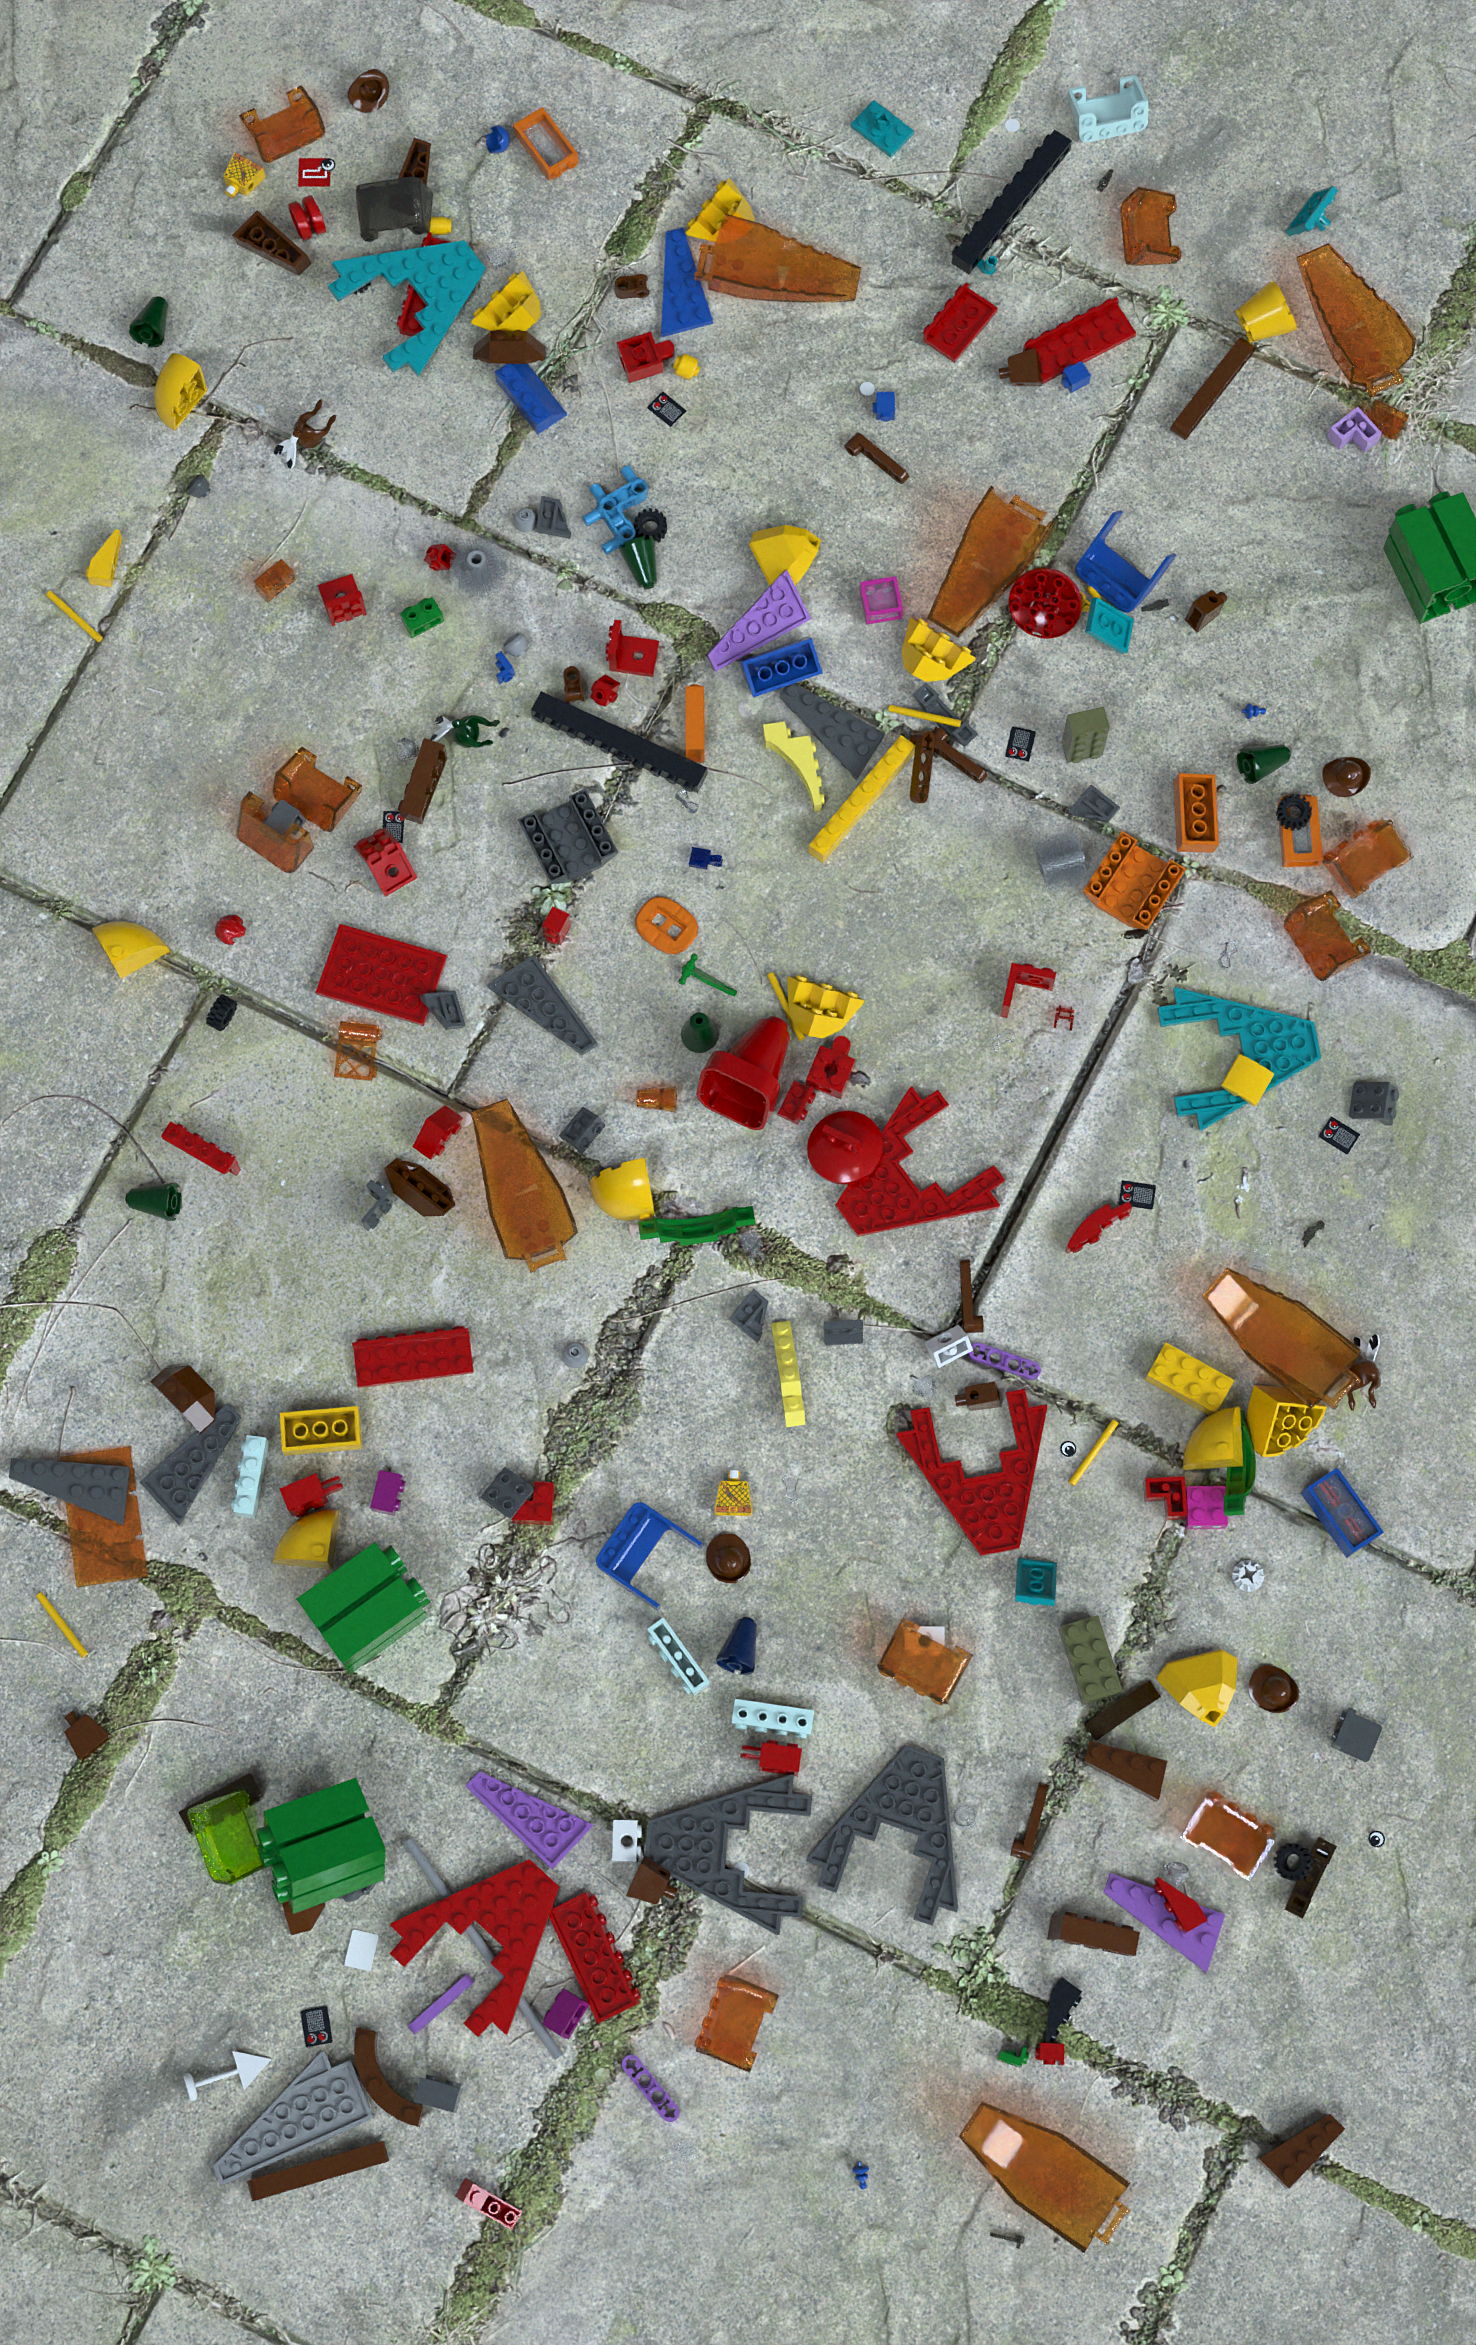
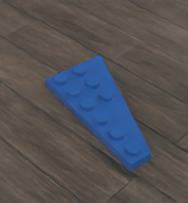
[661,227,713,338]

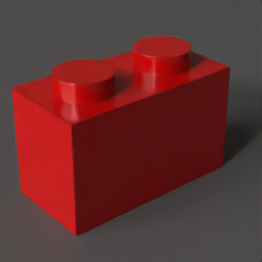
[542,906,571,945]

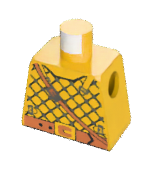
[224,152,266,198]
[714,1470,752,1516]

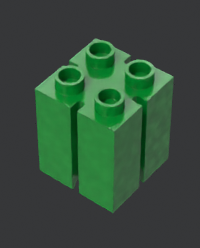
[1383,491,1476,624]
[296,1542,431,1674]
[256,1778,386,1914]

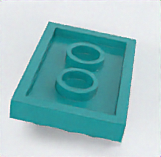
[851,100,914,158]
[1285,186,1338,236]
[1085,597,1134,654]
[1015,1558,1057,1606]

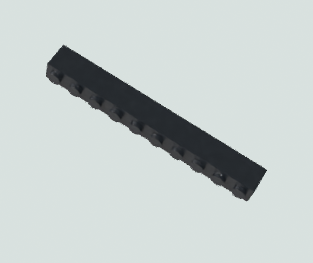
[951,130,1072,274]
[531,691,708,793]

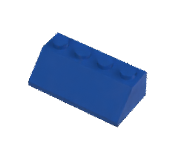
[495,364,567,434]
[739,637,823,697]

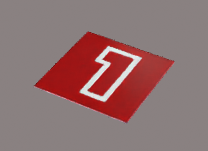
[298,158,331,187]

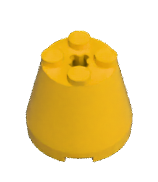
[1235,281,1297,343]

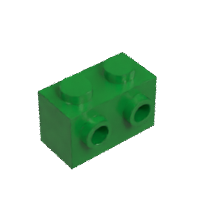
[400,596,444,638]

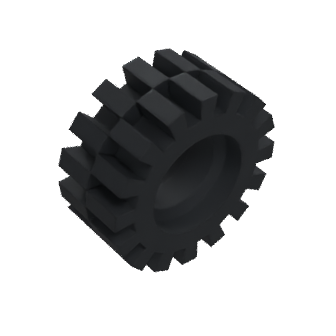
[634,508,667,543]
[1276,794,1312,831]
[206,994,237,1031]
[1274,1843,1313,1881]

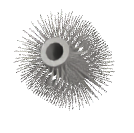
[450,536,508,599]
[1033,829,1090,894]

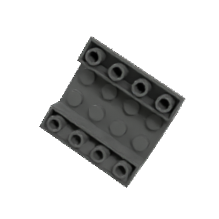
[518,788,618,884]

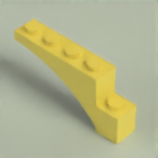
[763,721,825,812]
[771,1321,806,1427]

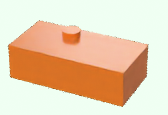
[1173,773,1219,853]

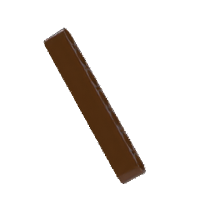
[1170,337,1256,440]
[247,2141,389,2202]

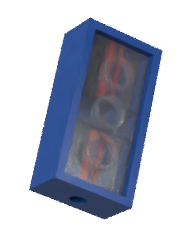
[1301,1467,1384,1558]

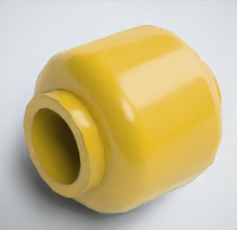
[672,353,700,380]

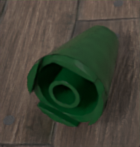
[129,296,168,348]
[619,536,657,590]
[1237,745,1291,784]
[681,1012,719,1053]
[125,1183,182,1221]

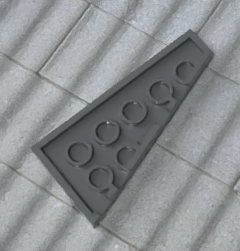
[780,683,885,781]
[487,954,598,1055]
[140,1403,242,1526]
[9,1458,130,1526]

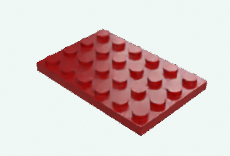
[315,924,448,1026]

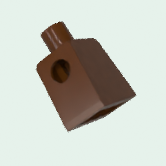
[999,348,1042,386]
[1185,590,1227,633]
[955,1381,1001,1411]
[64,1711,112,1762]
[626,1855,678,1904]

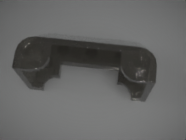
[355,177,433,242]

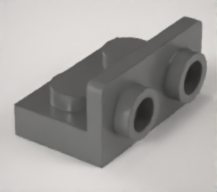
[559,1107,605,1154]
[823,1319,863,1346]

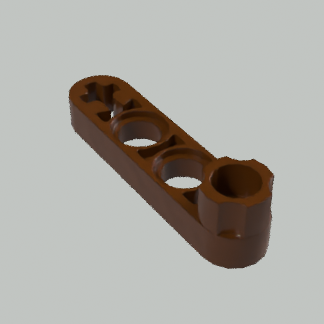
[844,433,909,484]
[932,727,988,784]
[910,731,935,804]
[959,1259,984,1333]
[1010,1782,1049,1861]

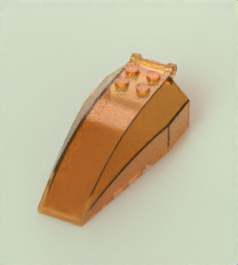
[694,214,861,303]
[1297,243,1416,397]
[927,486,1054,638]
[471,1099,578,1273]

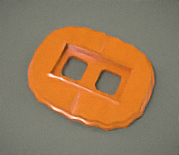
[634,897,699,955]

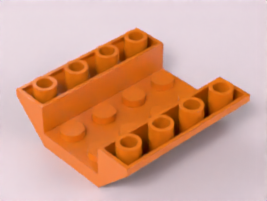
[1083,831,1186,930]

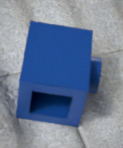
[1061,361,1091,393]
[873,392,895,422]

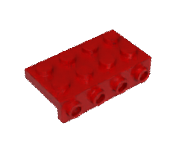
[923,282,998,363]
[161,1121,241,1176]

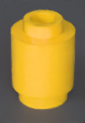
[426,217,452,235]

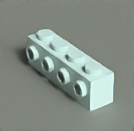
[231,1435,269,1519]
[647,1618,710,1696]
[732,1699,814,1739]

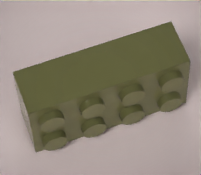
[1061,707,1110,763]
[1059,1615,1123,1705]

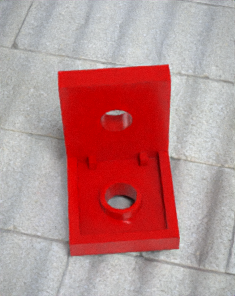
[318,574,367,626]
[605,619,659,677]
[353,828,417,897]
[1000,963,1057,1018]

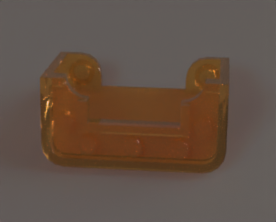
[1120,187,1181,266]

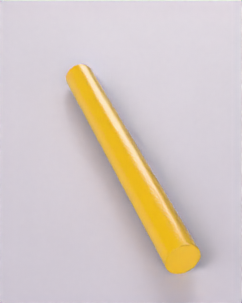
[46,590,103,642]
[888,704,961,727]
[767,972,806,1042]
[1068,1419,1119,1486]
[36,1592,89,1658]

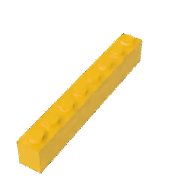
[808,735,915,863]

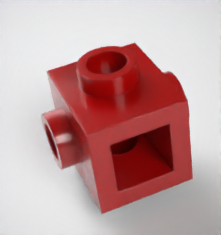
[423,544,457,571]
[590,674,621,707]

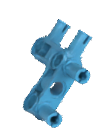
[582,465,648,555]

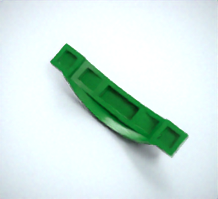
[638,1206,755,1246]
[1223,1410,1256,1516]

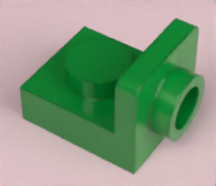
[997,2046,1029,2068]

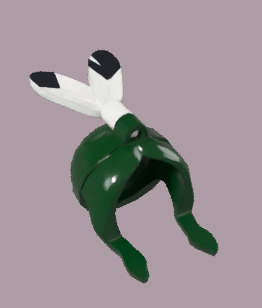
[430,715,500,748]

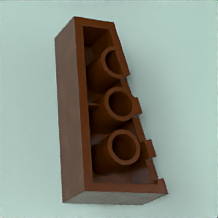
[389,137,431,220]
[232,210,311,276]
[398,738,448,825]
[1083,1741,1167,1802]
[1047,1912,1140,1956]
[1256,2114,1345,2189]

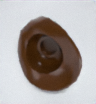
[348,69,390,113]
[1322,757,1371,797]
[706,1534,751,1583]
[1248,1665,1299,1713]

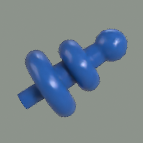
[1242,703,1266,719]
[852,2161,869,2189]

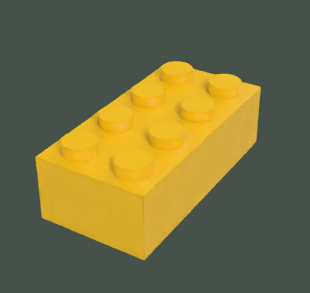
[1145,1342,1234,1416]
[280,1406,363,1456]

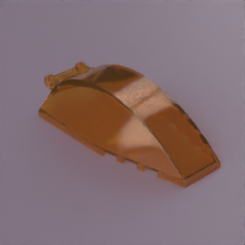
[1202,1268,1362,1410]
[958,2102,1131,2253]

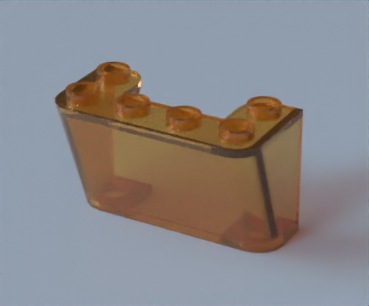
[238,85,325,163]
[273,747,362,832]
[236,791,314,873]
[1322,819,1414,899]
[1284,890,1371,981]
[877,1617,973,1705]
[1180,1790,1276,1882]
[694,1975,779,2073]

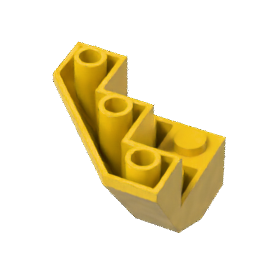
[686,178,755,243]
[471,271,541,331]
[749,525,821,586]
[901,617,976,682]
[787,975,864,1038]
[1156,1649,1238,1727]

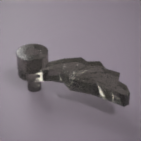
[1302,1220,1325,1248]
[990,2233,1025,2249]

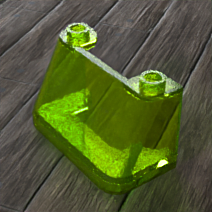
[187,1790,264,1885]

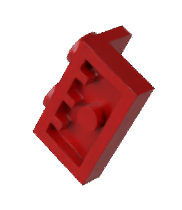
[777,1081,816,1125]

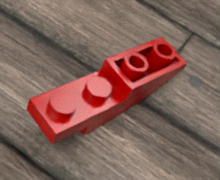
[1065,1201,1132,1254]

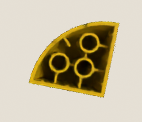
[154,353,208,431]
[91,921,170,979]
[590,1157,654,1221]
[1247,1385,1327,1457]
[1183,1406,1243,1470]
[273,1509,340,1570]

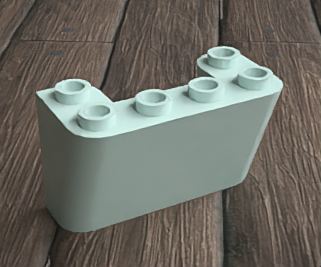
[1068,75,1148,143]

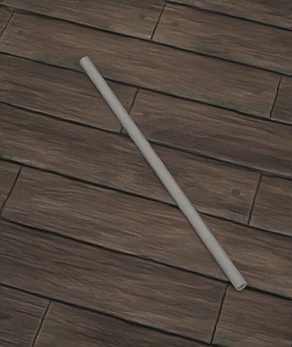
[404,1837,563,2060]

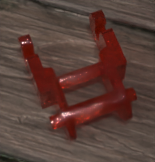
[1053,1005,1074,1031]

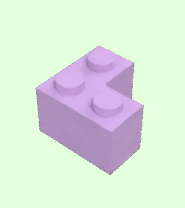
[1327,407,1382,453]

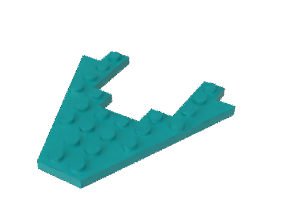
[328,240,486,377]
[1157,987,1321,1132]

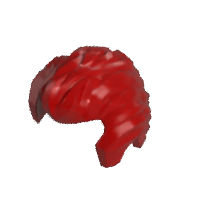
[215,915,246,945]

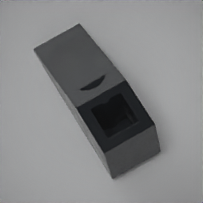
[1044,1977,1082,2043]

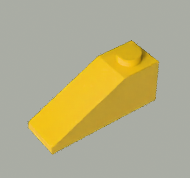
[85,529,122,587]

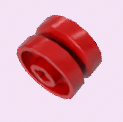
[288,195,326,242]

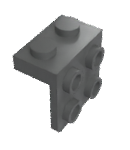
[1349,1082,1399,1126]
[361,1180,393,1231]
[480,1467,534,1519]
[1330,1708,1382,1762]

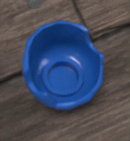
[486,125,510,154]

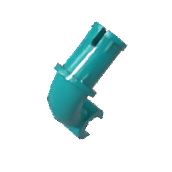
[977,255,997,275]

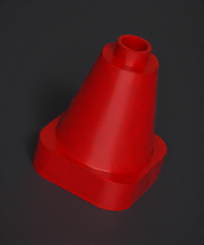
[696,1016,790,1130]

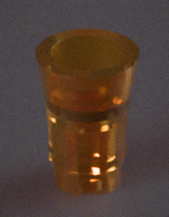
[636,1086,677,1113]

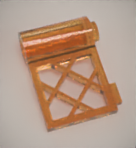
[334,1021,382,1081]

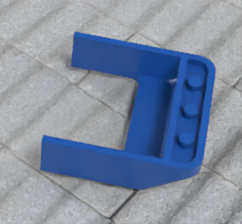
[1076,510,1177,613]
[596,1502,703,1611]

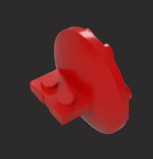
[1008,567,1082,639]
[807,1111,884,1184]

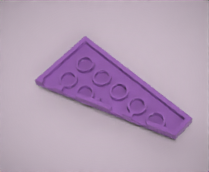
[706,569,811,671]
[466,1771,594,1870]
[1103,1873,1225,1973]

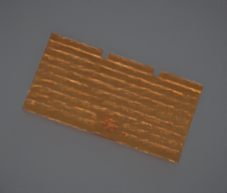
[60,1447,148,1588]

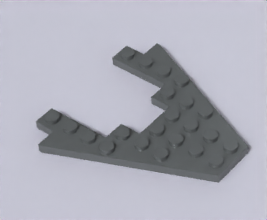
[806,1745,958,1926]
[645,1775,812,1935]

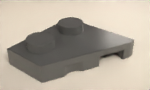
[535,496,571,539]
[1068,785,1120,823]
[420,991,465,1030]
[729,1289,768,1343]

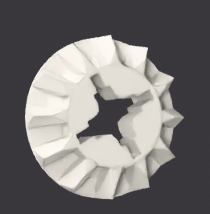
[1232,1560,1264,1592]

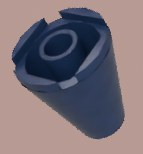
[716,1617,757,1675]

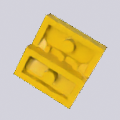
[1220,1054,1274,1106]

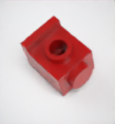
[1035,2043,1065,2066]

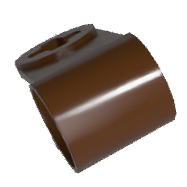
[615,274,650,299]
[563,666,585,704]

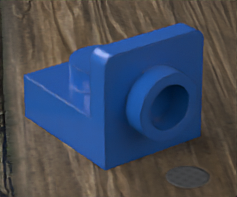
[495,651,515,684]

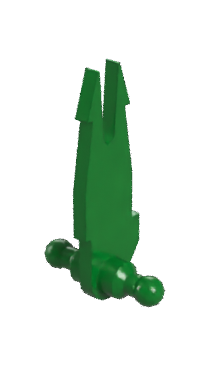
[679,953,737,997]

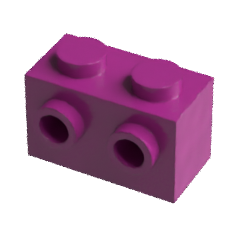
[370,1470,406,1516]
[542,1988,590,2040]

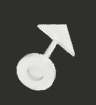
[182,2051,271,2102]

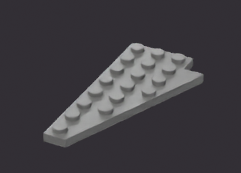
[213,2050,374,2186]

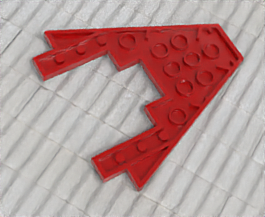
[835,1086,1005,1237]
[896,1389,1047,1557]
[389,1859,560,2037]

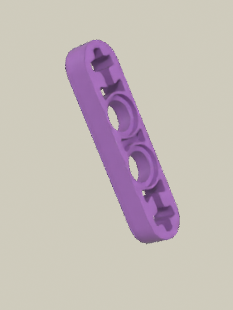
[968,1342,1041,1381]
[408,1974,475,2035]
[622,2055,679,2122]

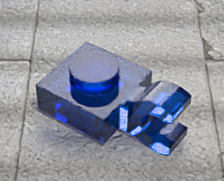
[689,847,723,870]

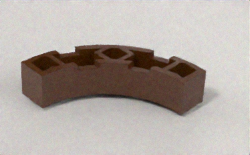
[354,2027,424,2127]

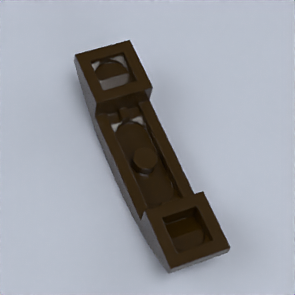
[1085,1680,1161,1741]
[1284,1837,1337,1919]

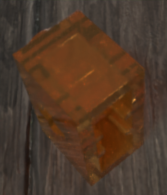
[1367,400,1409,441]
[253,558,296,602]

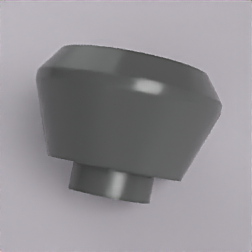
[187,474,211,498]

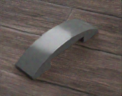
[913,682,978,747]

